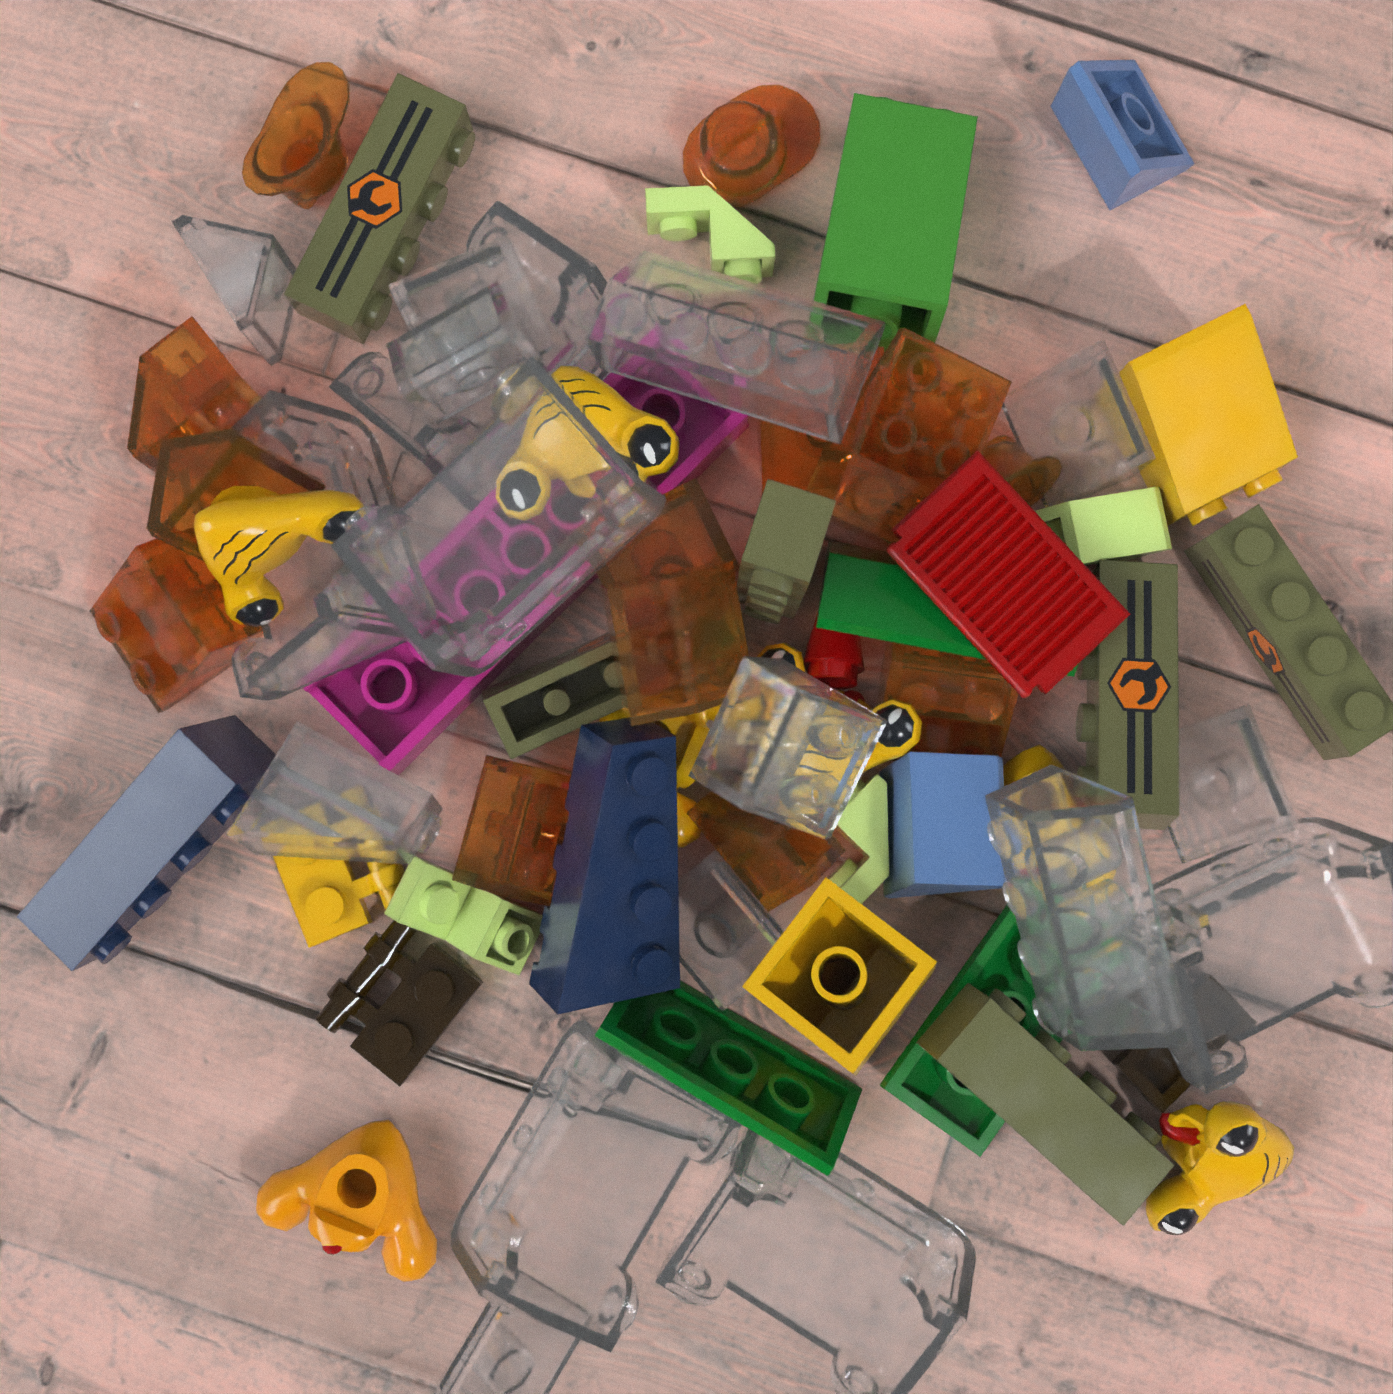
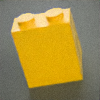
[1098,304,1298,526]
[742,877,937,1076]

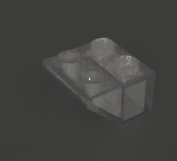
[689,656,888,839]

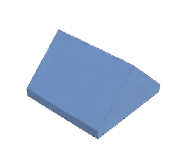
[1050,60,1195,210]
[879,752,1009,899]

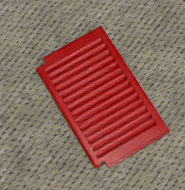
[886,450,1130,698]

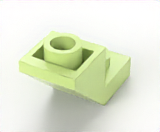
[645,186,775,287]
[1035,487,1172,566]
[828,774,889,904]
[384,855,543,975]

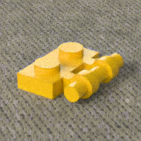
[262,788,405,948]

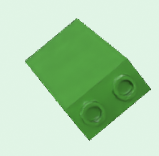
[803,93,978,375]

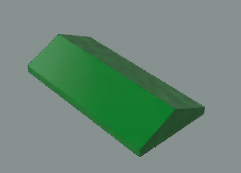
[816,541,1078,677]
[880,872,1128,1157]
[595,980,862,1176]

